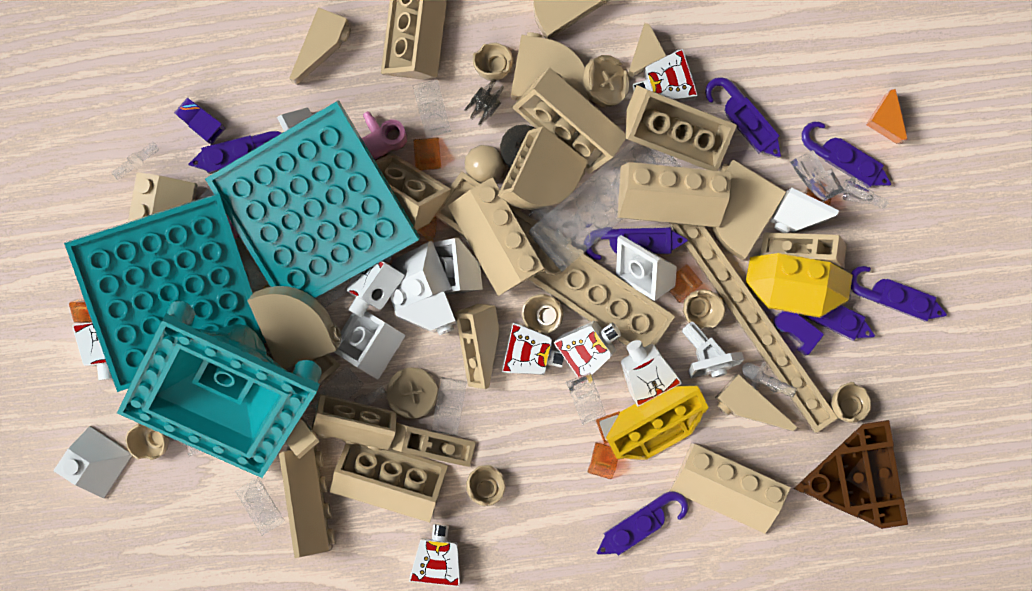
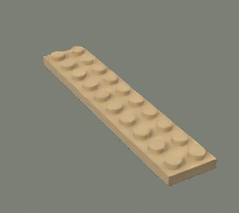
[435,171,675,347]

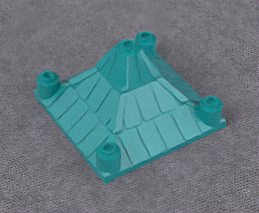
[117,301,322,478]

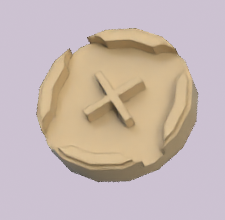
[583,55,629,107]
[386,367,438,419]

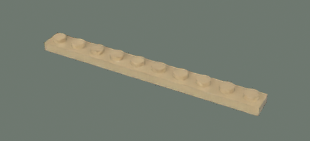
[669,223,837,433]

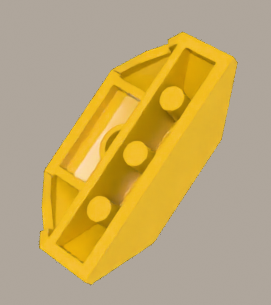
[745,253,852,318]
[606,386,709,460]

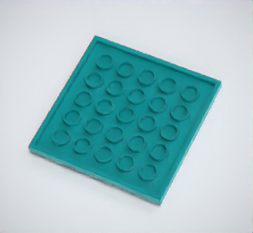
[205,100,420,298]
[64,193,266,392]

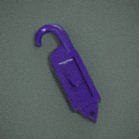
[705,77,781,158]
[802,121,891,188]
[188,131,282,174]
[584,228,688,260]
[851,266,947,322]
[801,305,875,341]
[596,491,688,556]

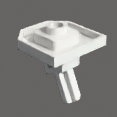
[682,322,744,379]

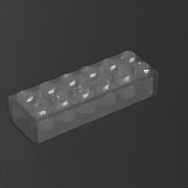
[528,141,682,272]

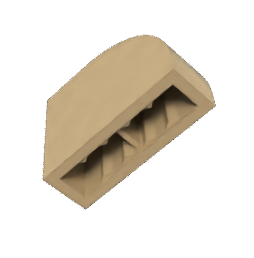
[533,0,610,39]
[511,32,589,101]
[498,126,588,210]
[712,160,786,260]
[247,286,342,369]

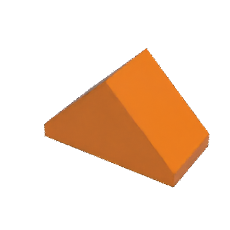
[866,89,907,144]

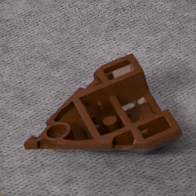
[793,420,908,529]

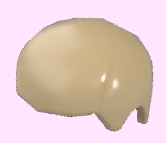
[473,42,513,81]
[464,145,505,184]
[683,289,726,329]
[521,294,564,334]
[831,382,871,424]
[125,423,169,460]
[466,465,506,507]

